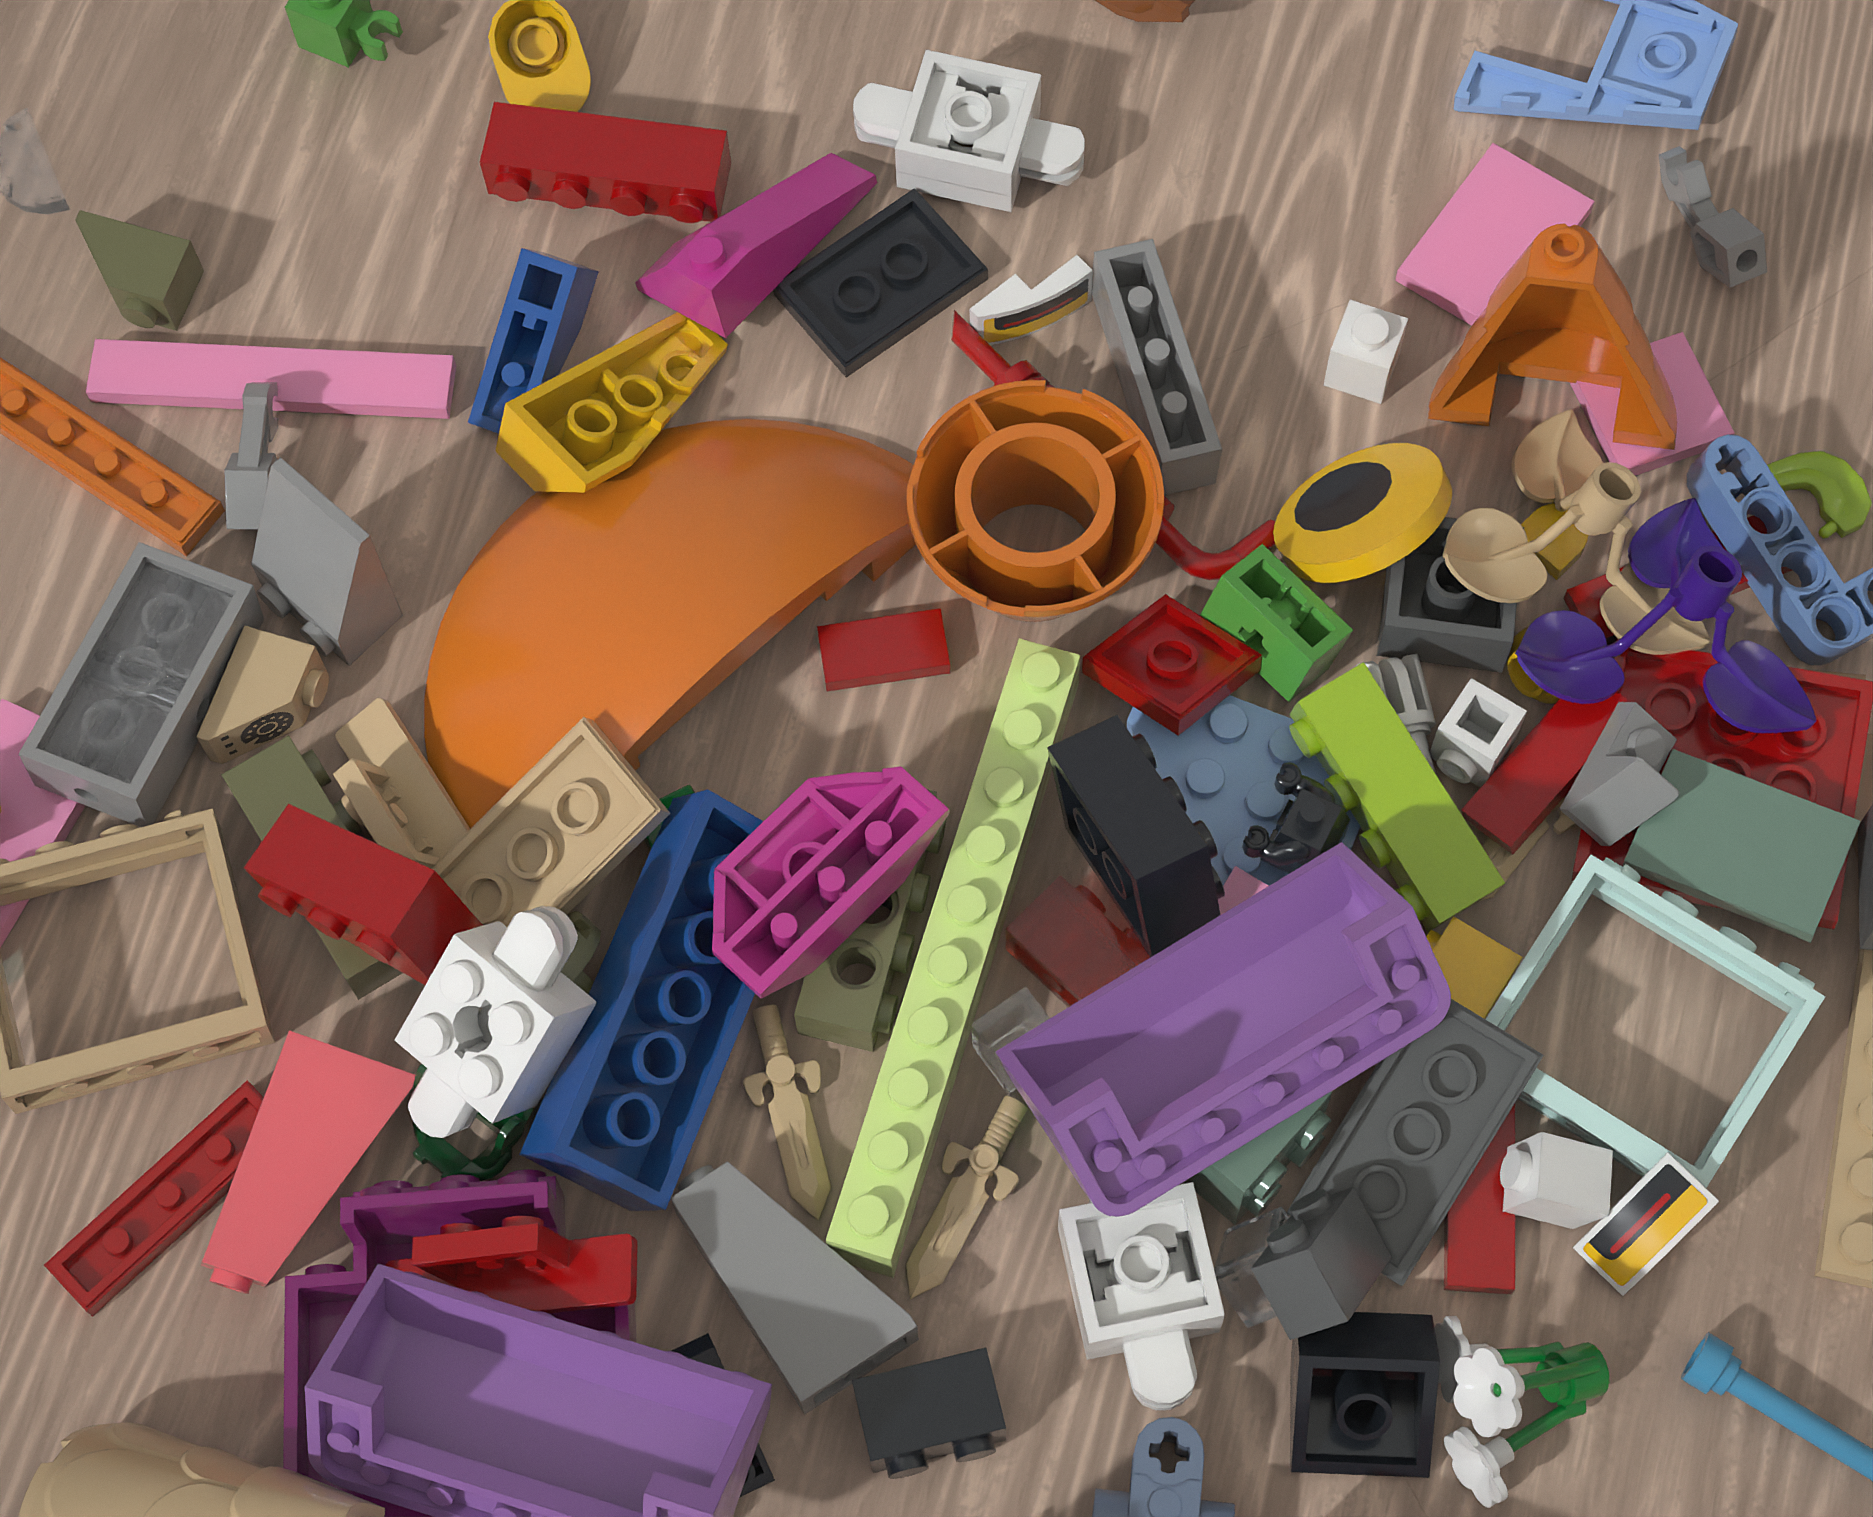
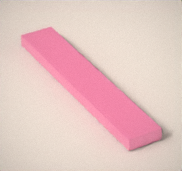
[86,339,456,419]

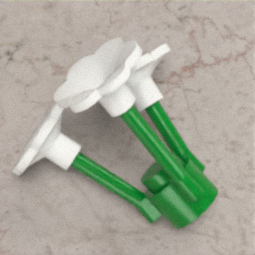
[1434,1316,1610,1508]

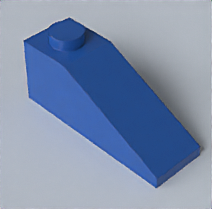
[468,248,599,434]

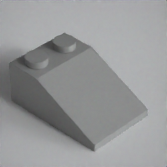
[251,457,403,666]

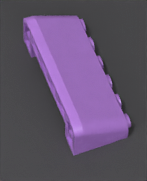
[995,842,1451,1217]
[305,1264,772,1517]

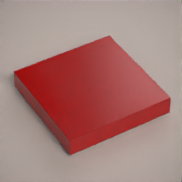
[1082,594,1262,736]

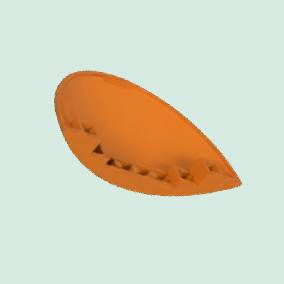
[424,419,916,829]

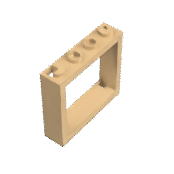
[0,808,275,1114]

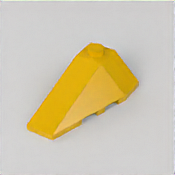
[495,312,728,493]

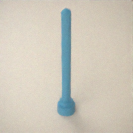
[1681,1332,1873,1481]

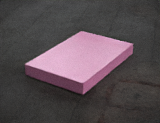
[1395,143,1595,326]

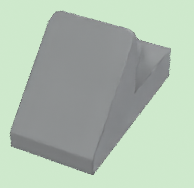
[1559,702,1680,846]

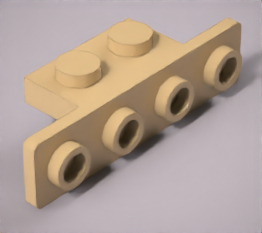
[333,698,470,869]

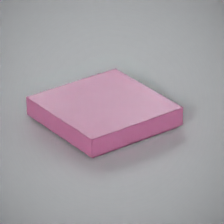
[1569,332,1735,476]

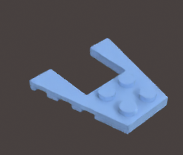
[1454,0,1738,130]

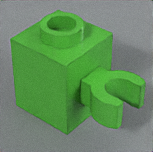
[285,0,403,68]

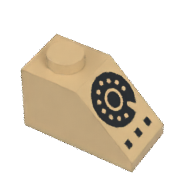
[196,625,329,764]

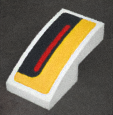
[969,255,1093,345]
[1573,1152,1719,1296]

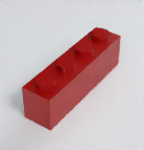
[480,102,731,224]

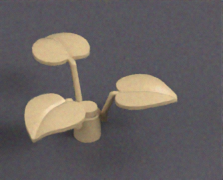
[1442,409,1711,655]

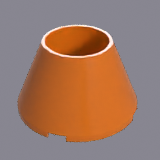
[906,380,1164,622]

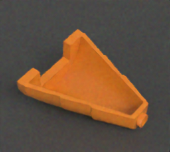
[1428,223,1677,450]

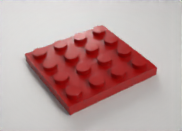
[1571,639,1873,930]

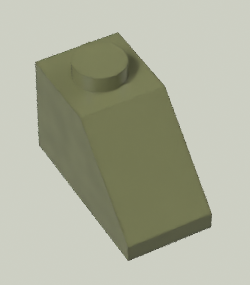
[75,210,204,331]

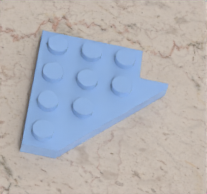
[1127,695,1361,886]

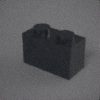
[852,1347,1006,1479]

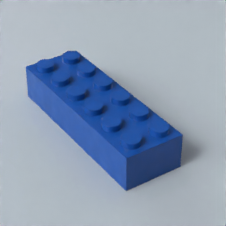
[519,789,763,1211]

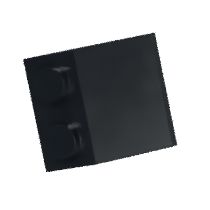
[1290,1312,1440,1478]

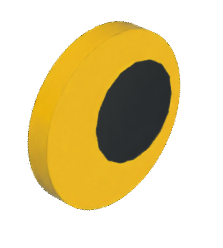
[1273,443,1452,583]

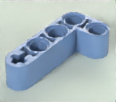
[1687,435,1873,666]

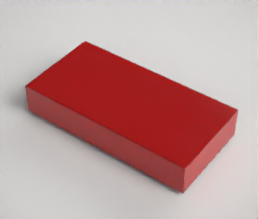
[817,608,951,692]

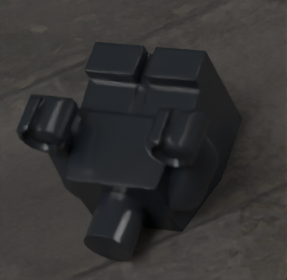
[1242,762,1350,874]

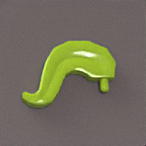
[1767,451,1872,539]

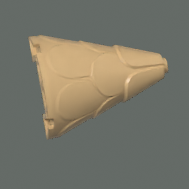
[18,1422,385,1517]

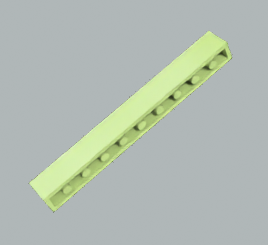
[826,638,1080,1278]

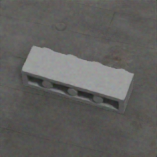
[1092,239,1222,495]

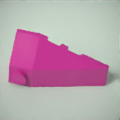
[635,153,877,338]

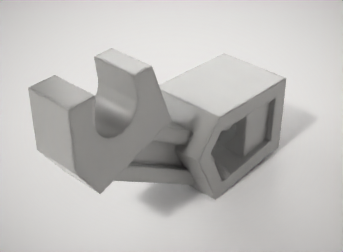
[1659,146,1767,288]
[224,382,278,529]

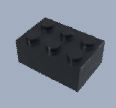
[1047,715,1225,958]

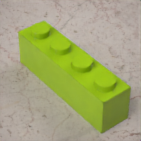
[1289,662,1505,932]

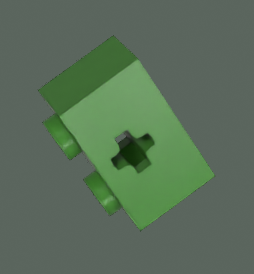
[1200,544,1353,702]

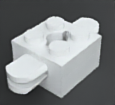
[853,50,1085,212]
[395,906,597,1138]
[1058,1182,1225,1410]

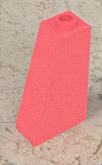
[201,1030,416,1294]

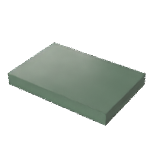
[1623,749,1861,943]

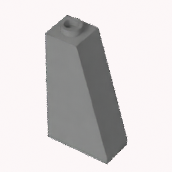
[671,1161,919,1414]

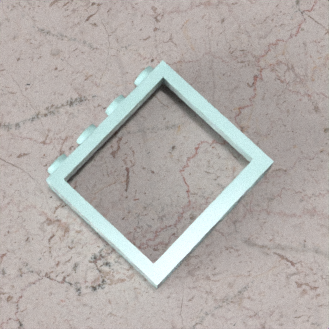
[1485,855,1826,1188]

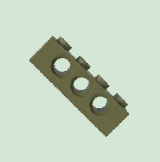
[794,789,947,1052]

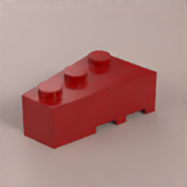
[244,803,483,985]

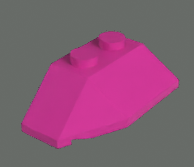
[712,766,949,999]

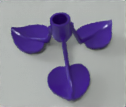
[1515,498,1817,733]

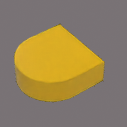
[1521,503,1589,580]

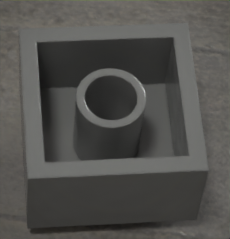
[1376,517,1525,673]

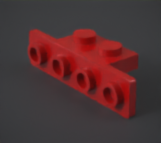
[385,1216,638,1314]

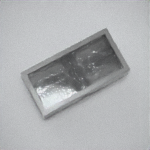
[19,542,264,827]

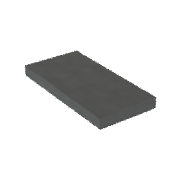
[1287,999,1544,1286]

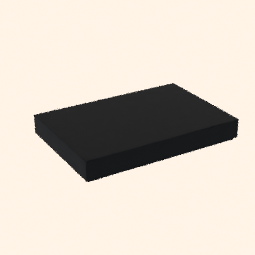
[773,188,988,378]

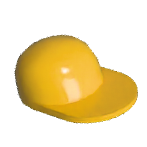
[488,0,591,112]

